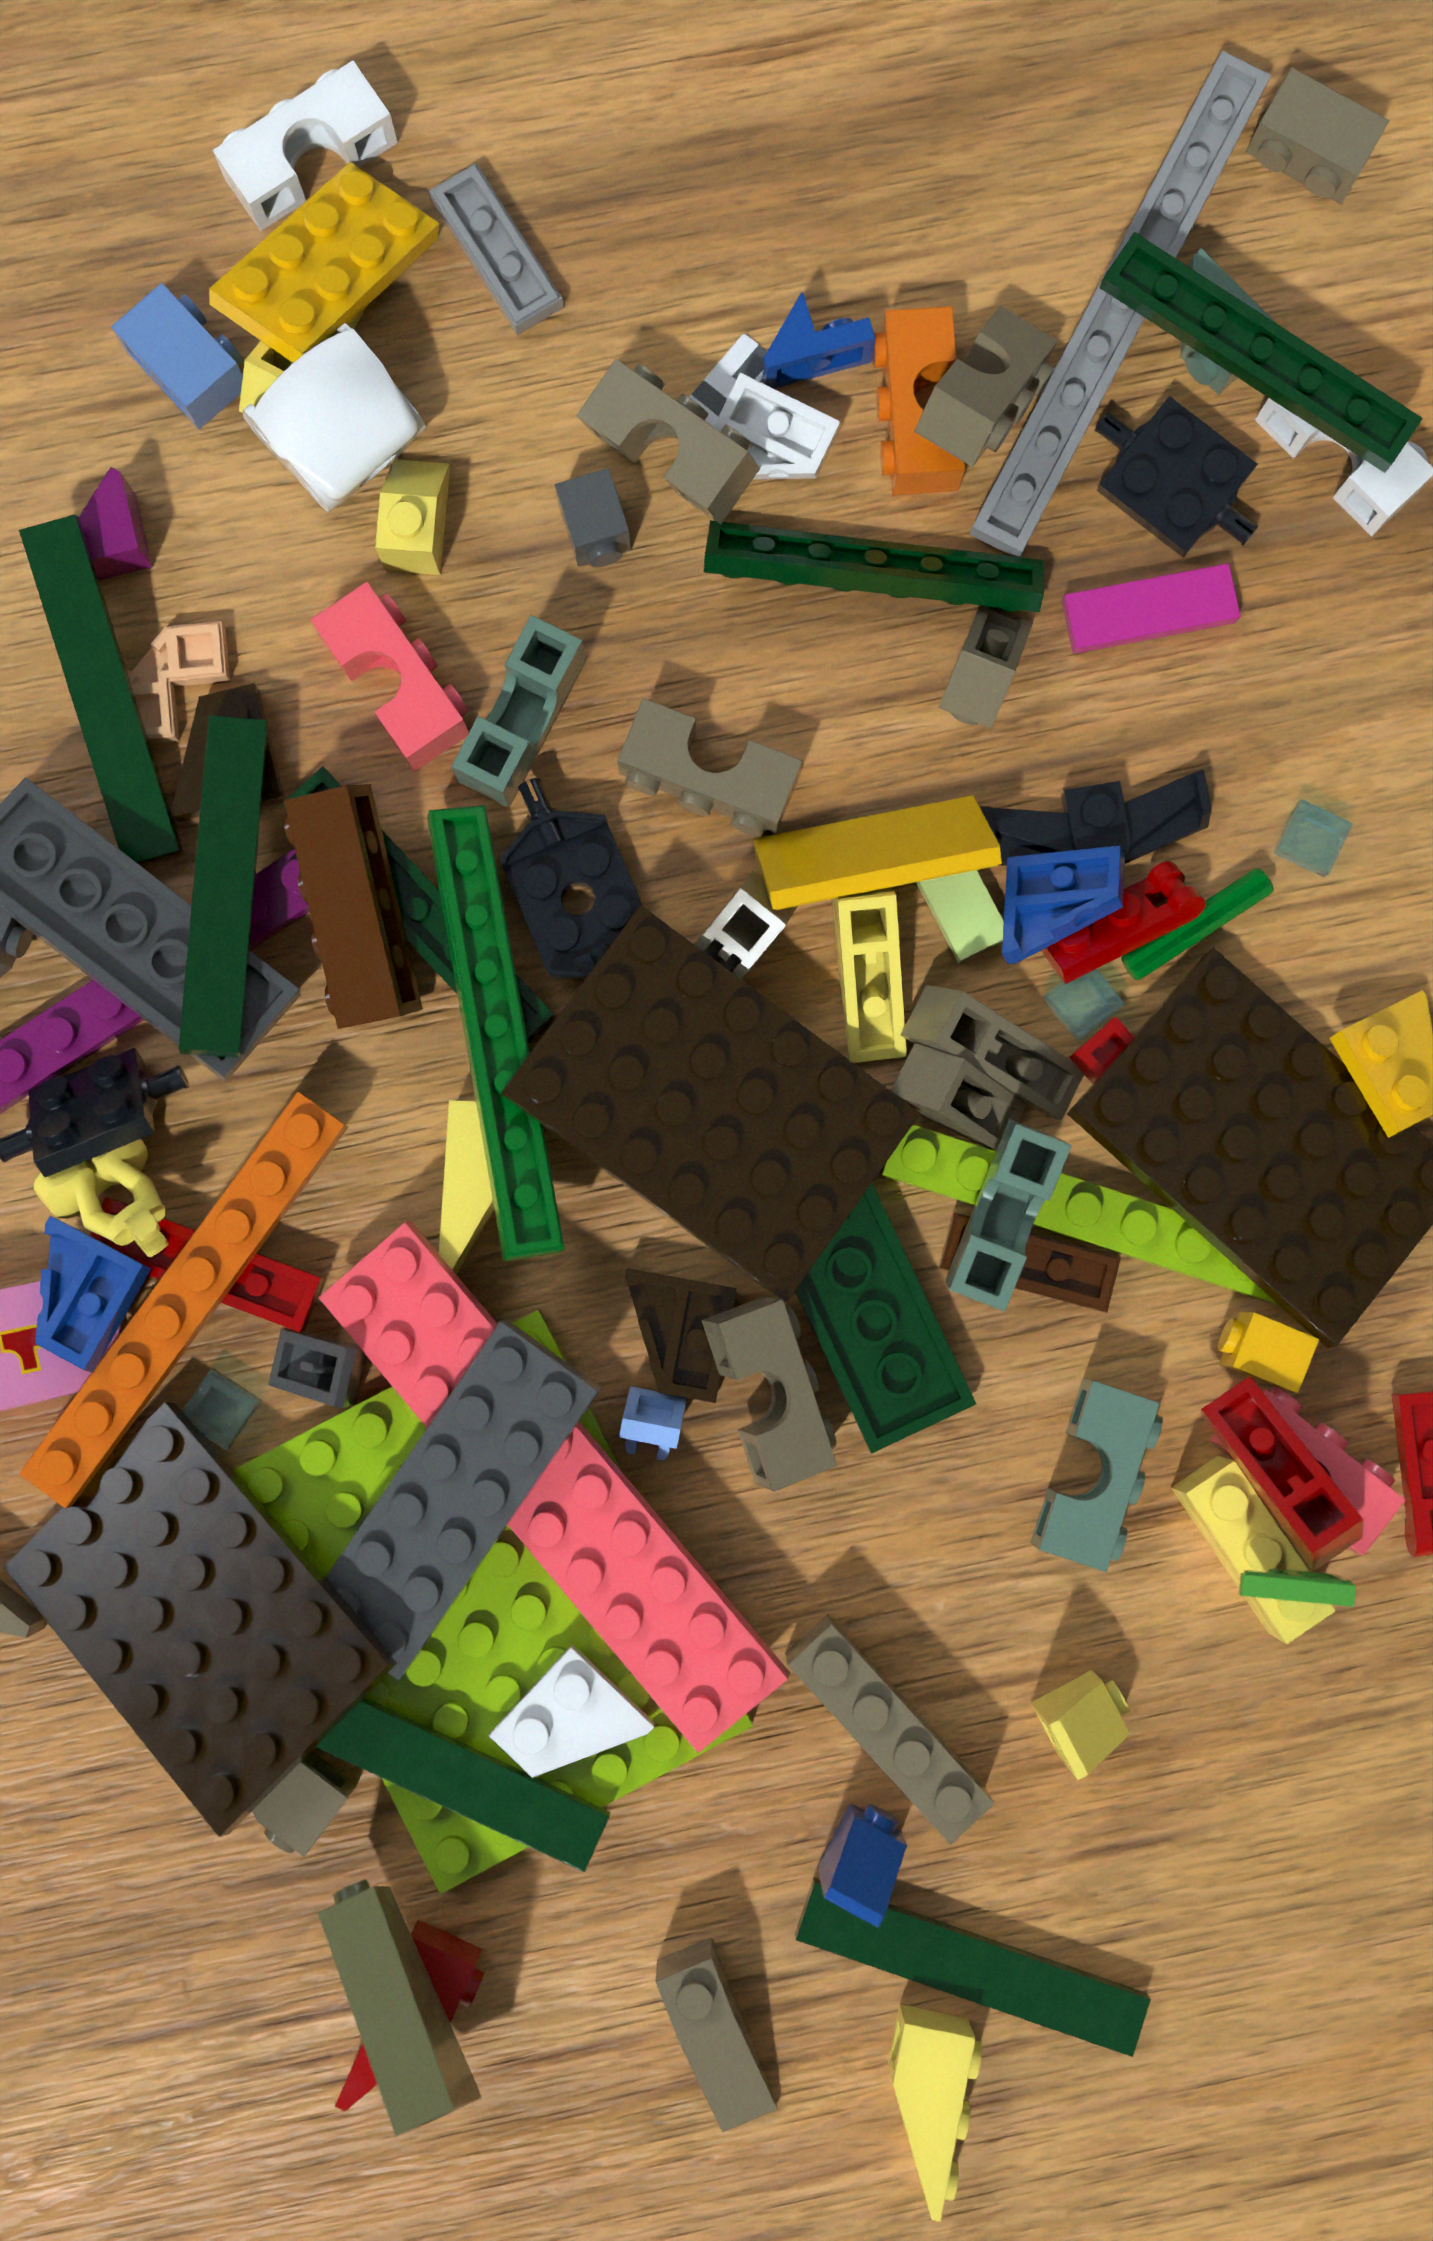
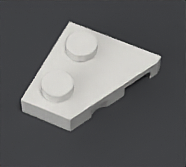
[714,373,841,479]
[489,1644,655,1777]

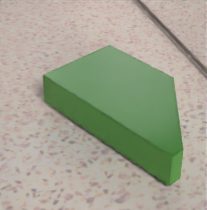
[1239,1569,1356,1607]

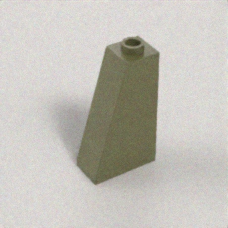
[318,1880,482,2136]

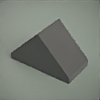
[268,1329,367,1408]

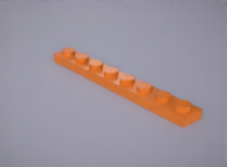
[19,1092,349,1509]

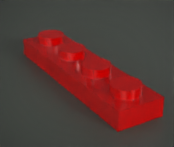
[90,1197,325,1332]

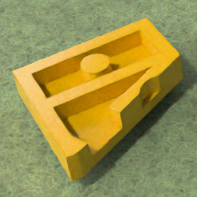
[1329,990,1433,1138]

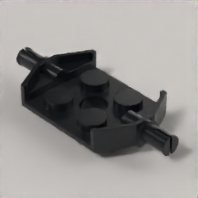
[499,778,643,981]

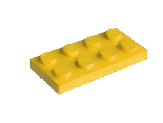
[209,162,439,363]

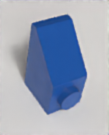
[818,1803,907,1927]

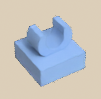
[619,1386,687,1460]

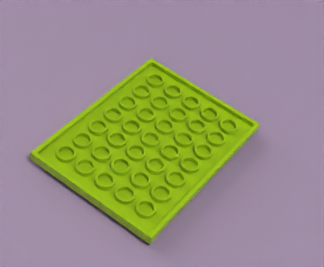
[233,1310,753,1894]

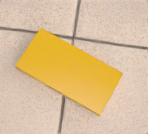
[753,795,1002,910]

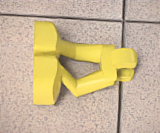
[34,1139,168,1257]

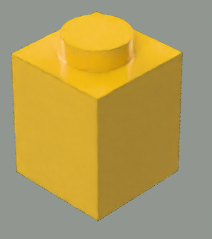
[1218,1312,1319,1394]

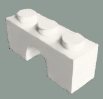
[212,60,398,231]
[1255,398,1433,537]

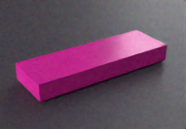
[1062,563,1241,654]

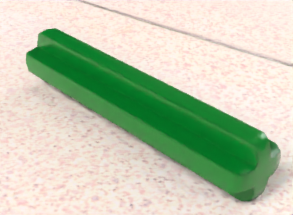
[1121,868,1274,980]

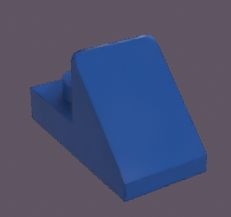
[762,292,875,389]

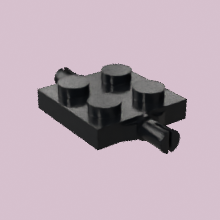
[1094,396,1259,558]
[0,1048,189,1178]

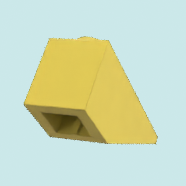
[888,2004,982,2222]

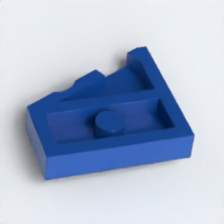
[1002,846,1125,964]
[35,1216,152,1373]

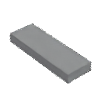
[429,163,564,335]

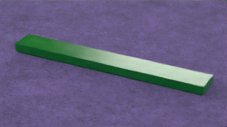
[427,805,565,1261]

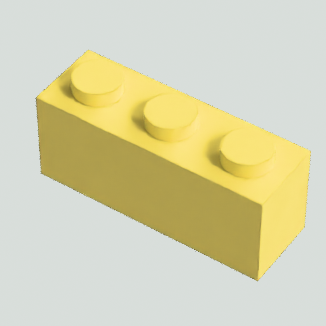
[1171,1456,1335,1644]

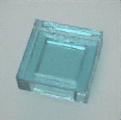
[1273,799,1353,877]
[1042,969,1125,1041]
[182,1369,262,1450]

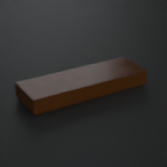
[938,1212,1121,1313]

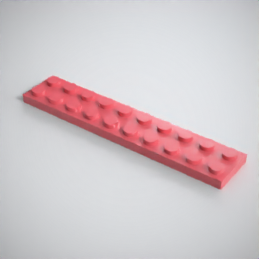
[319,1220,790,1753]

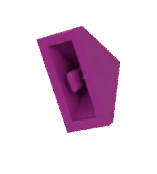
[79,467,153,580]

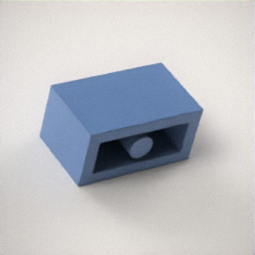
[111,282,244,430]

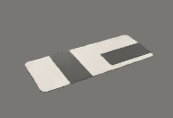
[689,334,767,427]

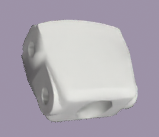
[243,323,426,512]

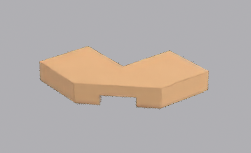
[127,621,230,744]

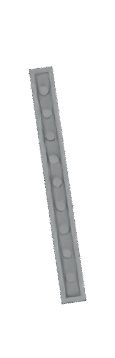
[970,51,1271,557]

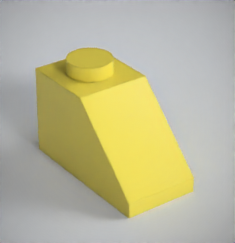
[375,459,450,575]
[1031,1670,1130,1780]

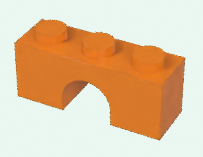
[872,306,965,495]

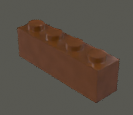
[283,784,423,1029]

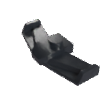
[979,769,1211,866]

